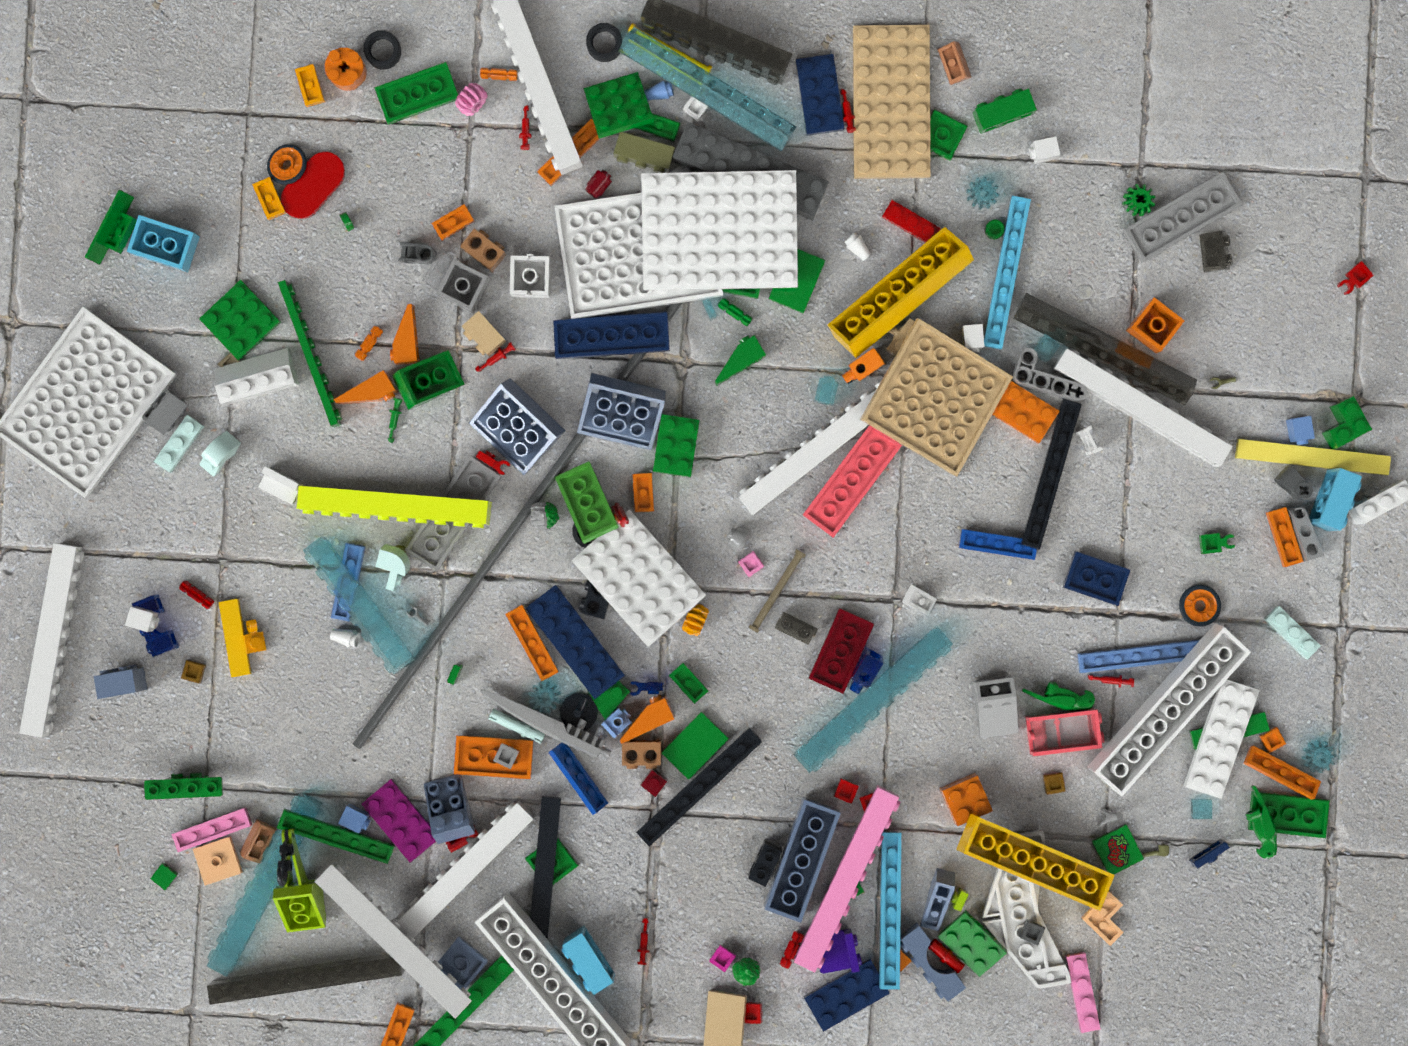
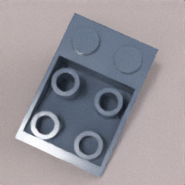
[424,774,475,844]

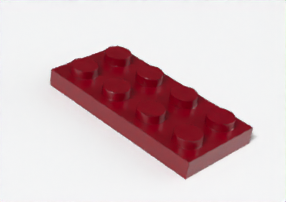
[808,608,874,694]

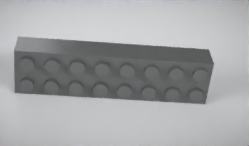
[673,122,829,221]

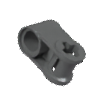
[398,241,437,265]
[1274,465,1313,500]

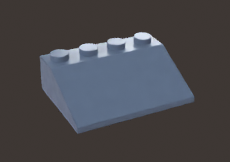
[577,373,666,450]
[469,378,566,475]

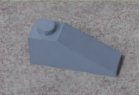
[920,868,955,931]

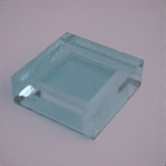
[702,299,717,321]
[1191,799,1212,819]

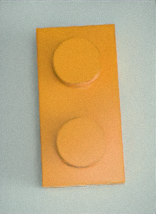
[295,64,325,107]
[252,177,286,220]

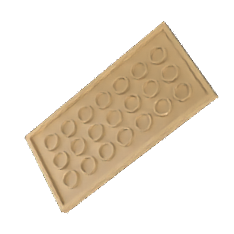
[853,25,931,179]

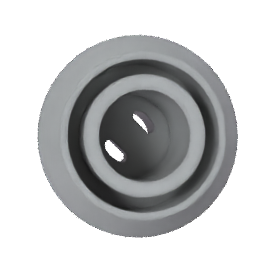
[727,527,751,552]

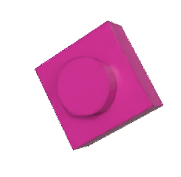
[709,944,736,972]

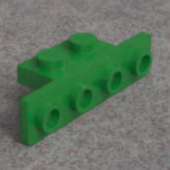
[85,190,137,265]
[144,772,223,800]

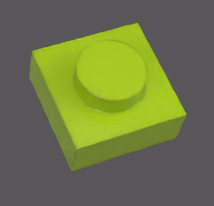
[950,888,969,912]

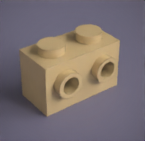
[462,311,506,357]

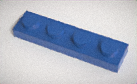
[958,529,1037,560]
[548,742,608,815]

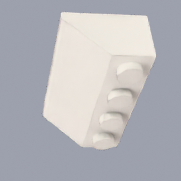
[214,348,299,406]

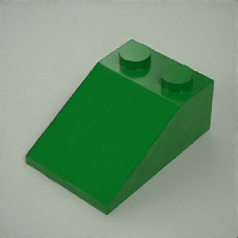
[392,350,465,410]

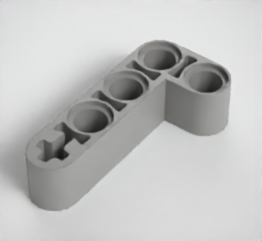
[1012,348,1087,402]

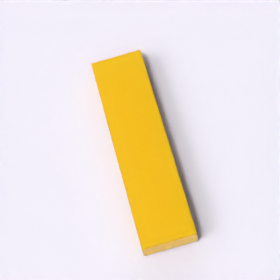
[218,599,252,678]

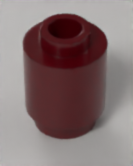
[585,169,612,199]

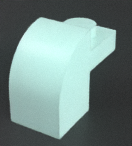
[199,431,241,477]
[375,544,410,591]

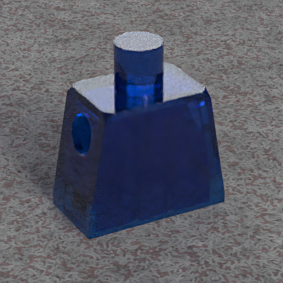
[849,647,884,694]

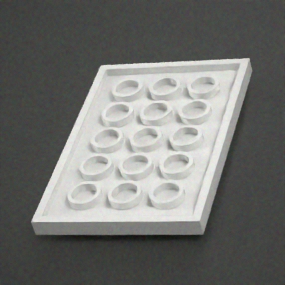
[572,510,706,647]

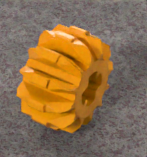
[682,604,709,636]

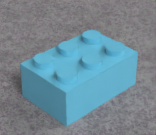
[127,215,200,273]
[1309,468,1362,531]
[562,925,615,995]

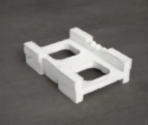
[1076,425,1103,455]

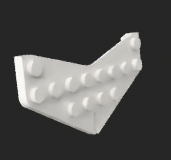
[981,830,1071,988]

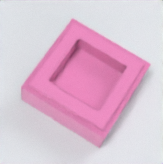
[738,551,764,577]

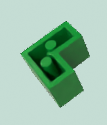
[1322,396,1372,449]

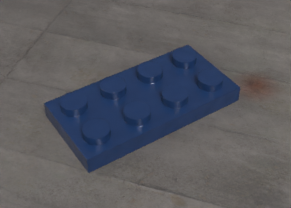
[795,54,845,136]
[804,959,890,1032]

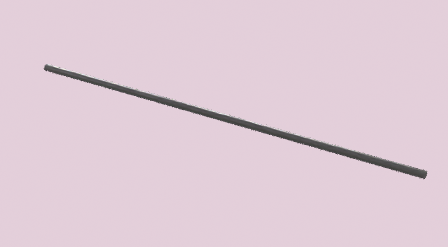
[353,302,683,749]

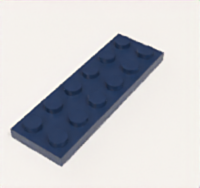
[553,312,670,359]
[525,585,626,700]

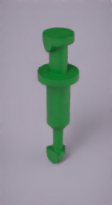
[388,397,403,443]

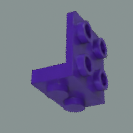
[820,928,862,974]

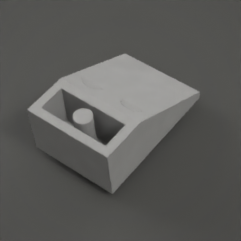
[972,676,1019,738]

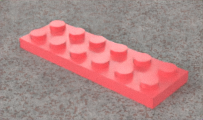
[803,425,902,538]

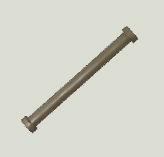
[748,549,806,633]

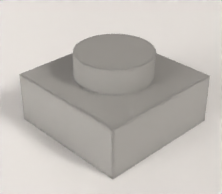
[493,743,519,769]

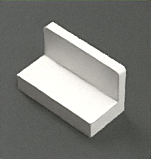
[258,466,303,504]

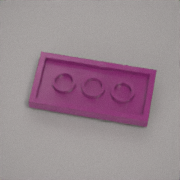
[361,779,436,863]

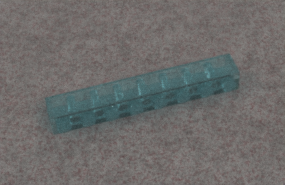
[303,536,416,674]

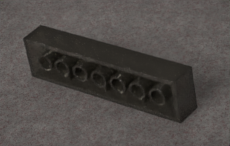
[641,0,793,85]

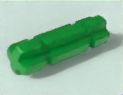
[718,298,752,326]

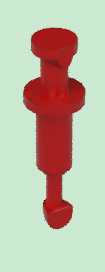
[840,89,856,133]
[519,105,532,150]
[475,342,516,372]
[1088,674,1134,688]
[637,918,650,965]

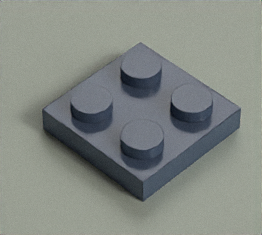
[438,936,489,989]

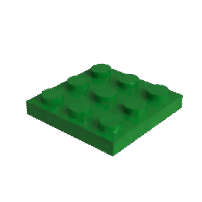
[583,72,654,139]
[199,280,281,361]

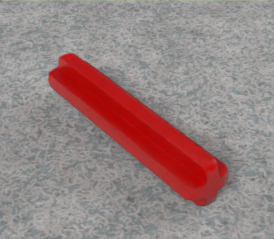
[611,502,629,527]

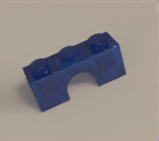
[131,595,180,657]

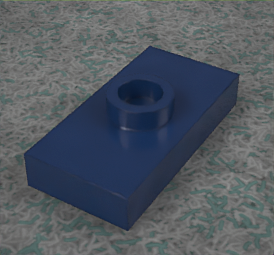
[1189,839,1230,869]

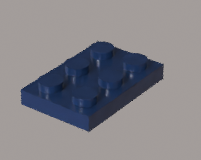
[1062,551,1130,606]

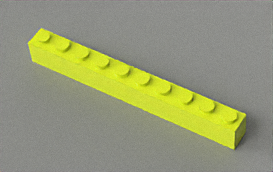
[296,486,492,528]

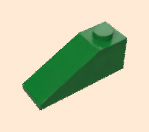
[715,335,766,386]

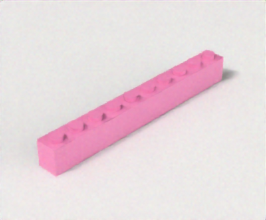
[794,785,900,973]

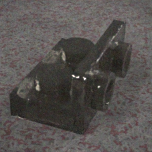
[1199,230,1233,273]
[775,611,818,645]

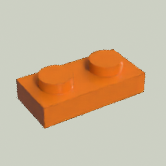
[431,204,475,241]
[633,473,654,513]

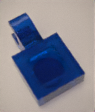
[630,681,663,696]

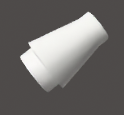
[844,232,871,261]
[330,629,361,649]

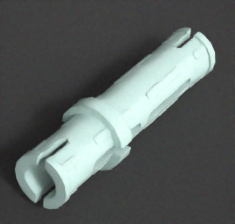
[489,708,545,744]

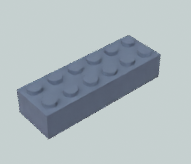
[764,797,841,923]

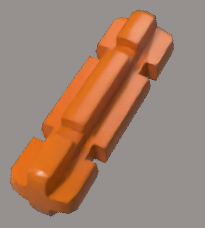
[480,67,518,81]
[355,326,383,361]

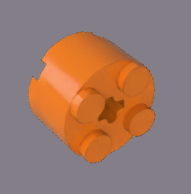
[325,48,367,91]

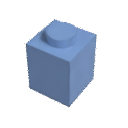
[1286,416,1315,445]
[338,804,371,833]

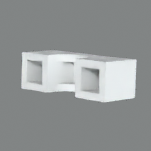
[1349,480,1408,525]

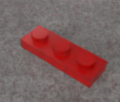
[882,200,941,243]

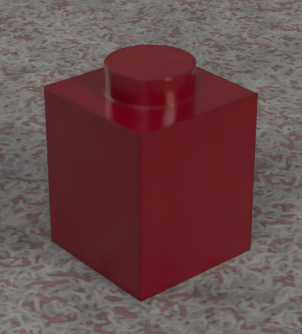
[640,769,668,797]

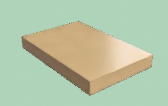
[704,990,747,1046]

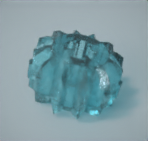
[966,177,999,210]
[529,681,561,713]
[1302,740,1337,773]

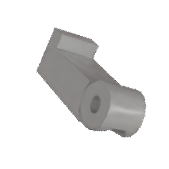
[1287,505,1324,562]

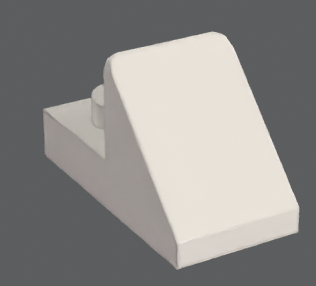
[902,585,937,616]

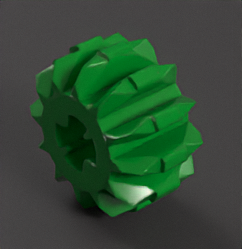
[1122,184,1156,217]

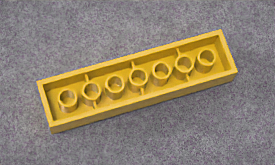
[827,227,974,358]
[956,814,1115,911]

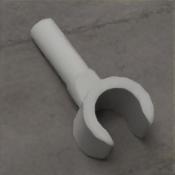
[404,604,429,627]

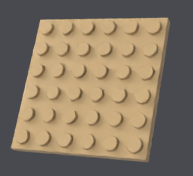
[860,318,1013,477]

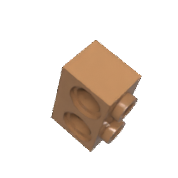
[460,229,506,273]
[622,740,661,769]

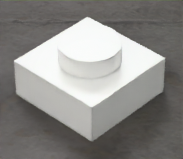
[683,93,709,121]

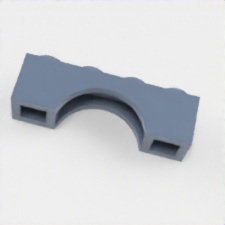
[900,923,966,1002]

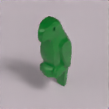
[1021,681,1095,710]
[1245,785,1277,859]

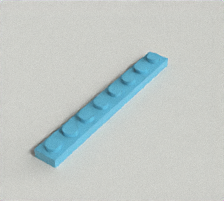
[984,196,1031,350]
[879,832,902,990]

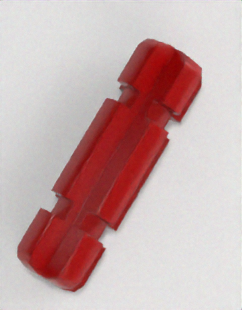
[179,581,214,609]
[780,931,804,969]

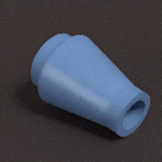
[645,80,674,101]

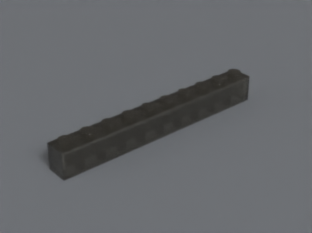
[1013,293,1197,406]
[207,954,405,1005]

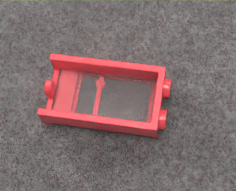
[1025,708,1104,756]

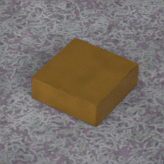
[181,660,206,684]
[1043,772,1066,795]

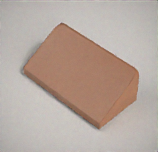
[938,41,971,85]
[240,819,277,864]

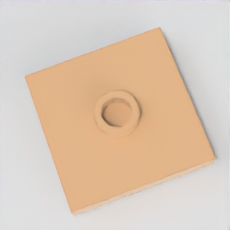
[193,836,243,886]

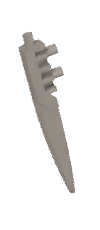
[481,689,611,758]

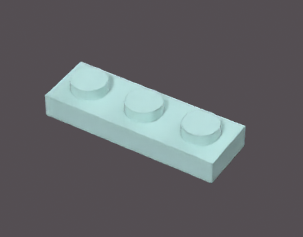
[154,415,204,473]
[1264,606,1321,660]

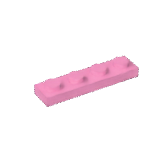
[171,807,252,852]
[1065,952,1100,1033]

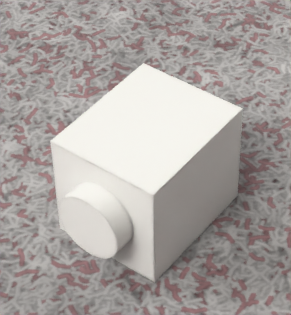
[1029,136,1060,164]
[961,324,984,353]
[125,606,159,632]

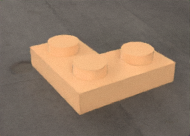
[1081,891,1124,946]

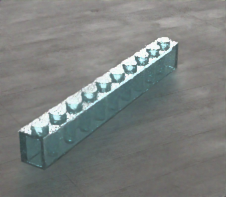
[619,27,797,151]
[793,626,953,773]
[206,792,323,977]

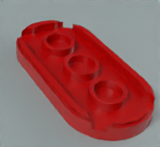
[281,152,345,219]

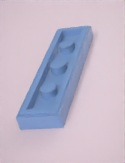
[331,543,366,622]

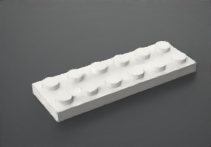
[1183,679,1260,799]

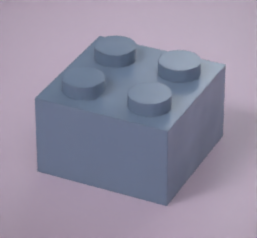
[93,664,148,699]

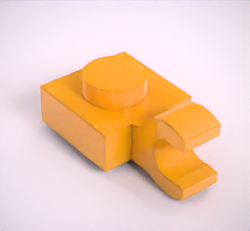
[243,619,266,654]

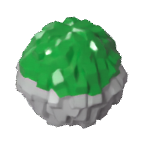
[531,500,560,530]
[730,954,762,986]

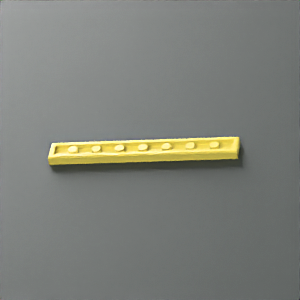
[1235,439,1391,475]

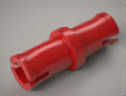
[928,938,965,974]

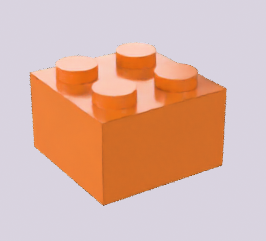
[1126,297,1185,354]
[939,773,993,826]

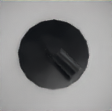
[560,693,598,730]

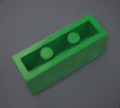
[972,88,1037,134]

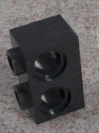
[580,579,609,619]
[748,840,782,887]

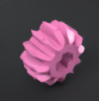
[455,83,488,116]

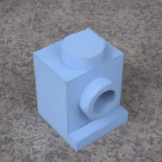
[601,708,632,738]

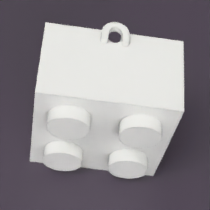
[510,254,551,298]

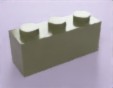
[613,132,675,173]

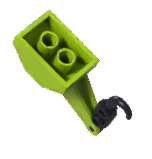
[273,829,326,933]

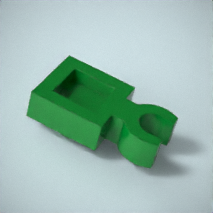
[1199,533,1235,554]

